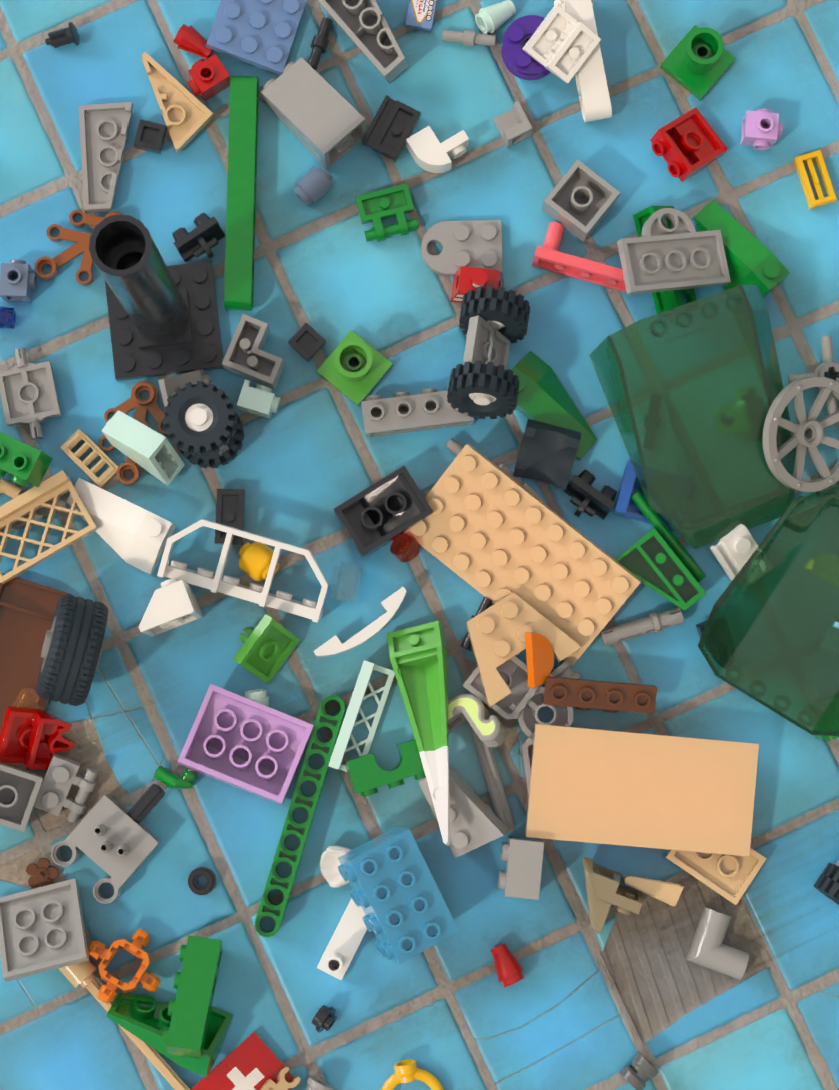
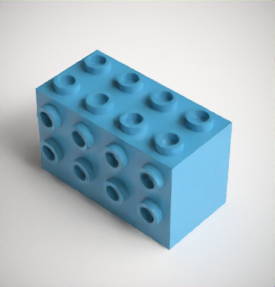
[338,827,459,964]

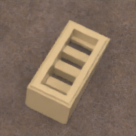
[60,429,118,488]
[621,875,684,907]

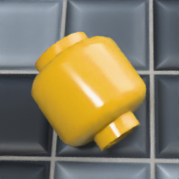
[239,541,280,581]

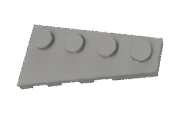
[78,102,134,213]

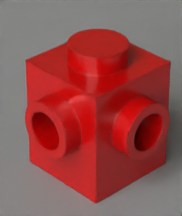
[188,54,230,101]

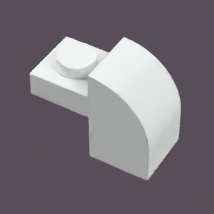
[406,126,469,173]

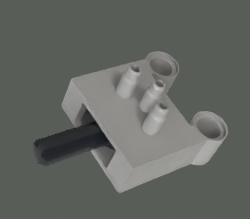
[51,783,165,904]

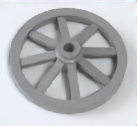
[762,376,839,492]

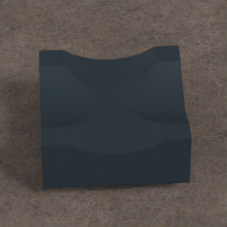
[513,419,581,490]

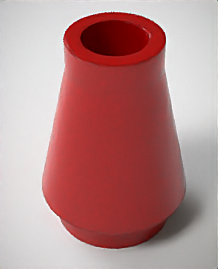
[173,24,214,60]
[490,943,524,988]

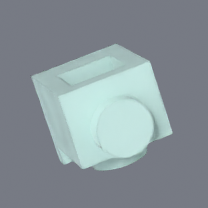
[237,379,281,419]

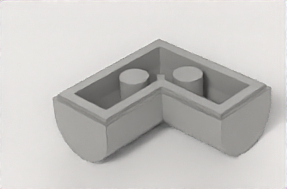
[686,907,749,980]

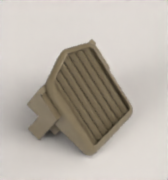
[582,857,643,934]

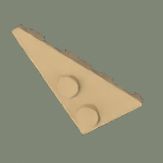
[141,52,214,153]

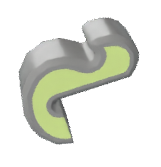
[448,694,506,748]

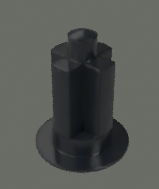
[45,22,80,48]

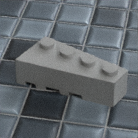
[317,0,409,83]

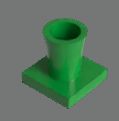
[660,25,736,101]

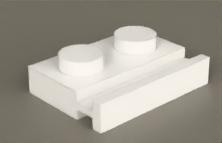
[709,524,772,592]

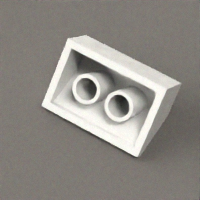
[139,578,203,637]

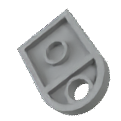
[421,220,503,276]

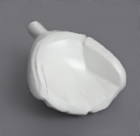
[320,846,351,888]

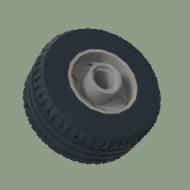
[36,594,108,706]

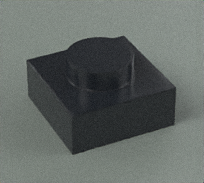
[133,119,167,154]
[288,322,327,362]

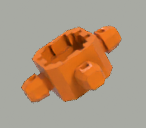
[88,929,161,1004]

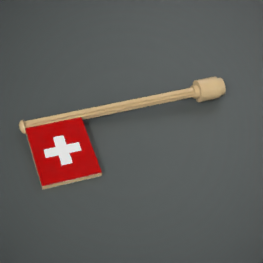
[58,960,294,1090]

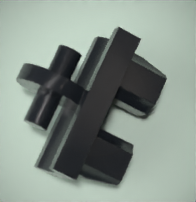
[172,213,225,262]
[563,470,617,520]

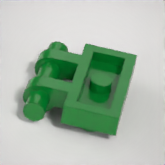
[355,183,419,242]

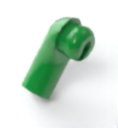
[154,766,197,789]

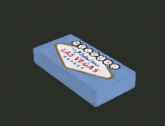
[405,0,437,32]

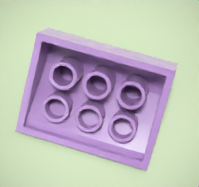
[178,684,314,806]

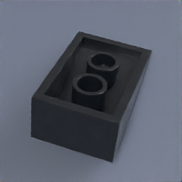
[334,466,434,559]

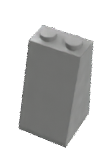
[261,57,366,170]

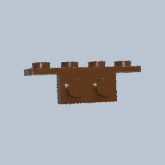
[543,676,657,714]

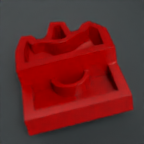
[0,707,76,770]

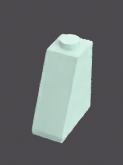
[101,410,185,485]

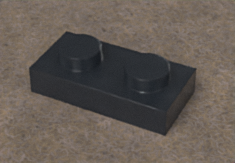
[215,489,245,545]

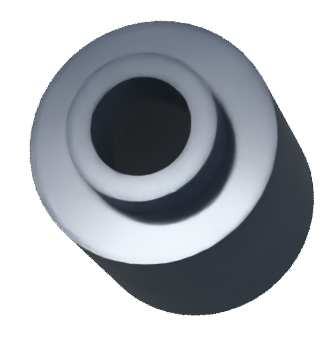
[293,166,333,206]

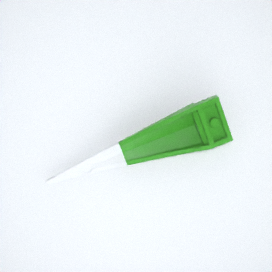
[387,621,450,846]

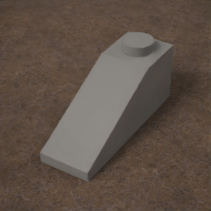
[158,369,211,407]

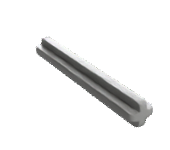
[471,728,515,832]

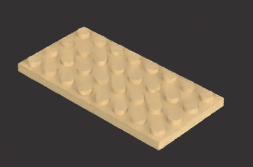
[405,443,642,666]

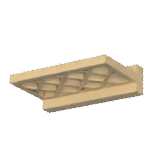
[0,470,98,585]

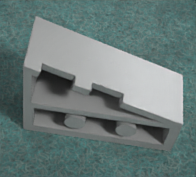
[419,766,511,858]

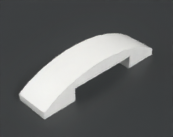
[313,587,407,657]

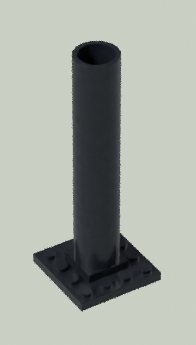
[89,215,224,381]

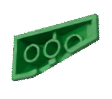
[693,200,790,314]
[512,351,597,461]
[107,993,233,1077]

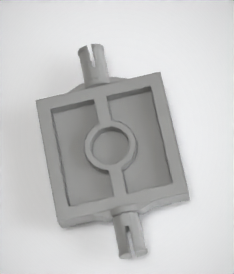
[0,348,62,440]

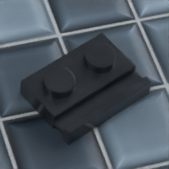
[362,95,421,161]

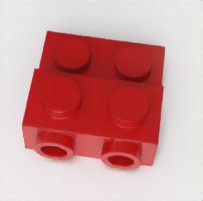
[650,108,728,182]

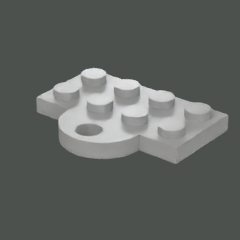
[617,208,731,295]

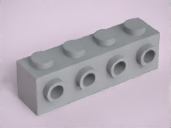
[361,387,474,438]

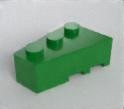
[615,528,707,611]

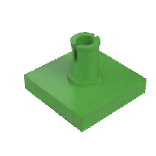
[233,614,301,684]

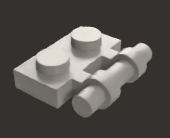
[33,753,98,823]

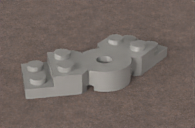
[463,656,574,799]

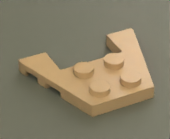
[466,592,581,707]

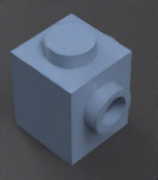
[0,260,37,302]

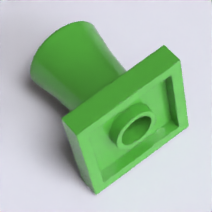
[317,330,393,407]

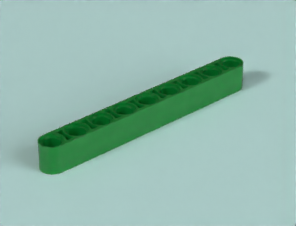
[224,76,259,311]
[254,695,346,937]

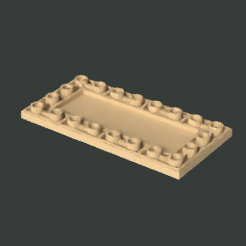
[525,724,759,857]

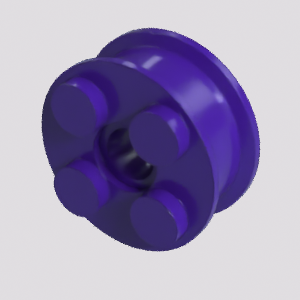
[501,15,551,80]

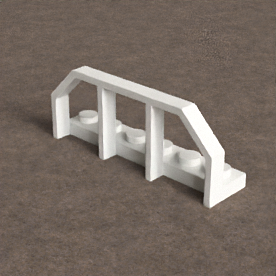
[157,519,329,623]

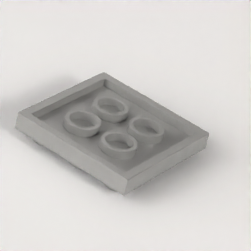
[0,878,89,982]

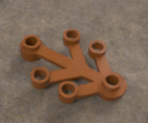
[34,210,123,286]
[99,381,168,486]

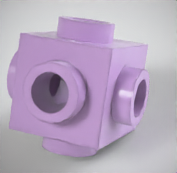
[740,109,783,150]

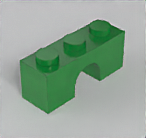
[344,739,426,797]

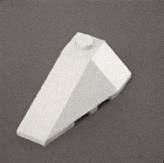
[66,478,176,575]

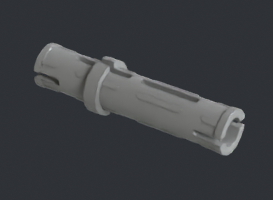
[600,607,684,647]

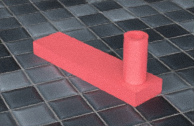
[532,222,636,295]

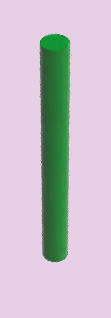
[631,490,706,582]

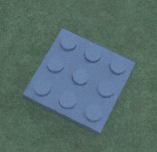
[205,0,307,75]

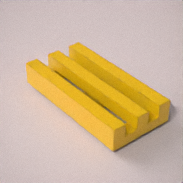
[794,150,837,210]

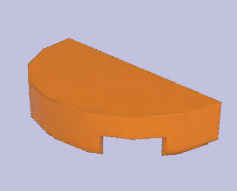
[525,632,554,688]

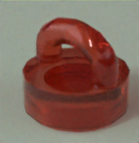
[390,533,421,563]

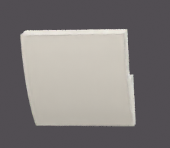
[522,5,601,83]

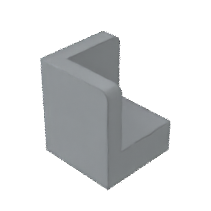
[494,101,533,148]

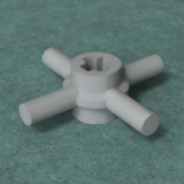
[788,336,839,416]

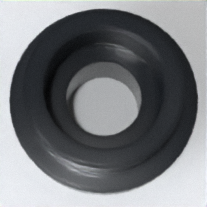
[188,867,216,895]
[312,1005,337,1033]

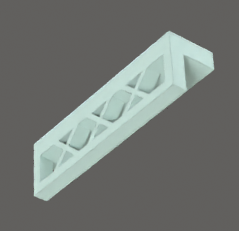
[328,660,395,772]

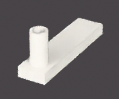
[317,898,367,980]

